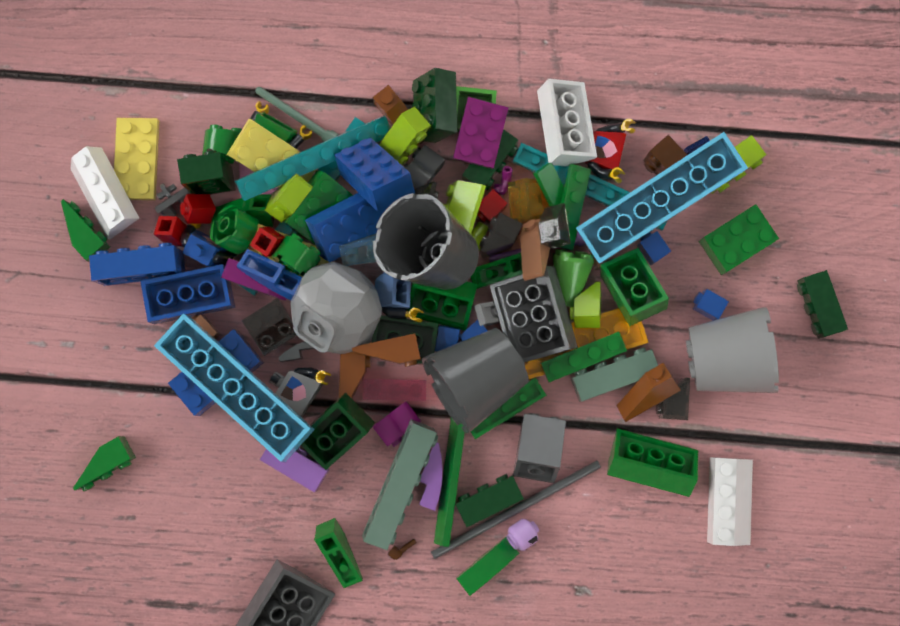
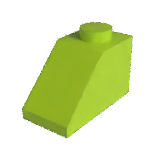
[265,174,313,223]
[570,282,602,328]

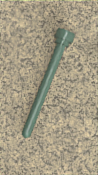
[255,87,339,141]

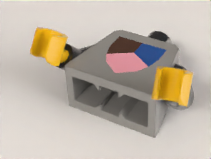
[269,367,331,418]

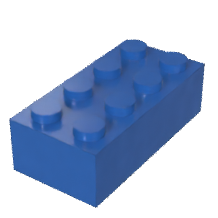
[335,138,415,212]
[305,193,388,263]
[89,243,186,286]
[140,264,236,325]
[168,329,264,416]

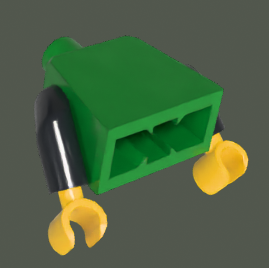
[250,101,312,149]

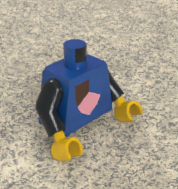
[180,224,237,266]

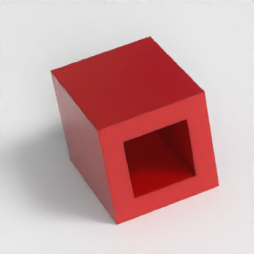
[477,189,508,225]
[180,194,216,224]
[153,216,187,246]
[250,227,284,257]

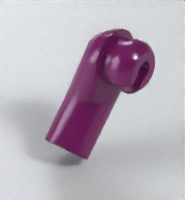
[494,166,513,196]

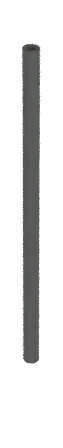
[431,460,601,559]

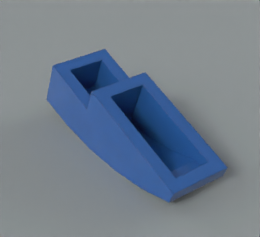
[237,249,302,300]

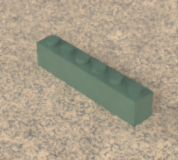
[362,419,438,550]

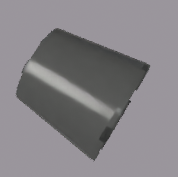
[373,193,479,290]
[422,328,529,433]

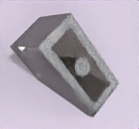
[538,203,571,249]
[656,378,690,420]

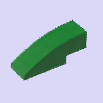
[456,536,520,596]

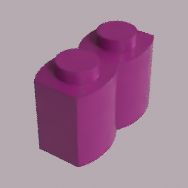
[373,401,421,447]

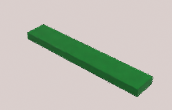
[434,418,465,547]

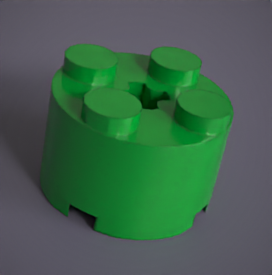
[202,124,242,164]
[210,205,259,255]
[271,233,321,276]

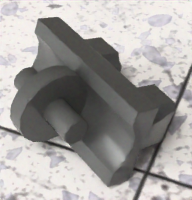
[154,183,189,216]

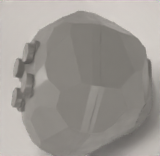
[291,262,382,354]

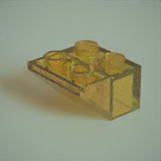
[508,178,556,225]

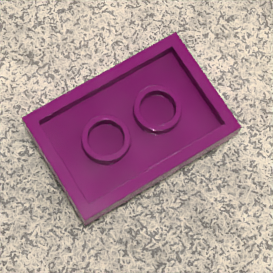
[452,97,509,169]

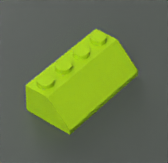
[444,180,486,234]

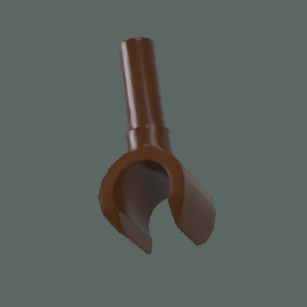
[388,539,417,560]

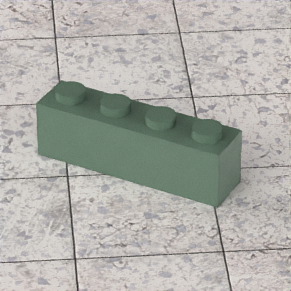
[571,347,658,402]

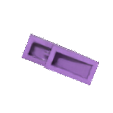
[419,442,443,511]

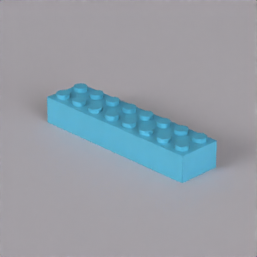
[576,132,748,264]
[154,313,315,462]

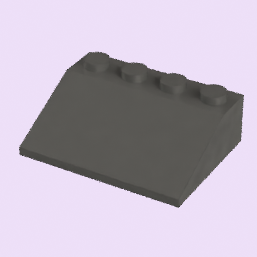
[490,266,578,363]
[236,559,335,626]

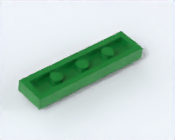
[551,164,591,250]
[540,332,627,383]
[470,378,547,439]

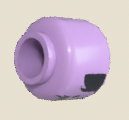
[507,519,539,551]

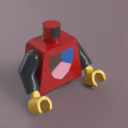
[585,118,636,183]

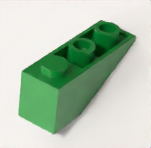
[211,194,274,227]
[61,199,111,262]
[73,436,136,492]

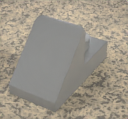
[474,301,500,327]

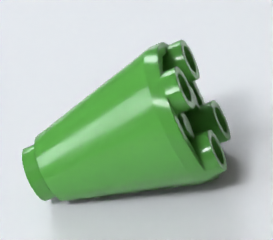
[553,249,595,307]

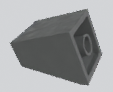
[513,413,566,483]

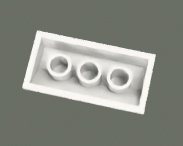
[537,79,597,166]
[71,146,140,240]
[707,457,753,546]

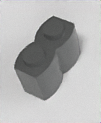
[404,145,445,194]

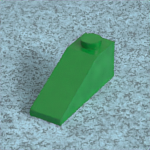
[471,253,523,289]
[314,518,363,588]

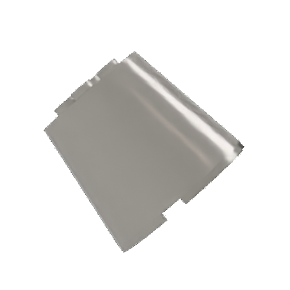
[686,307,779,393]

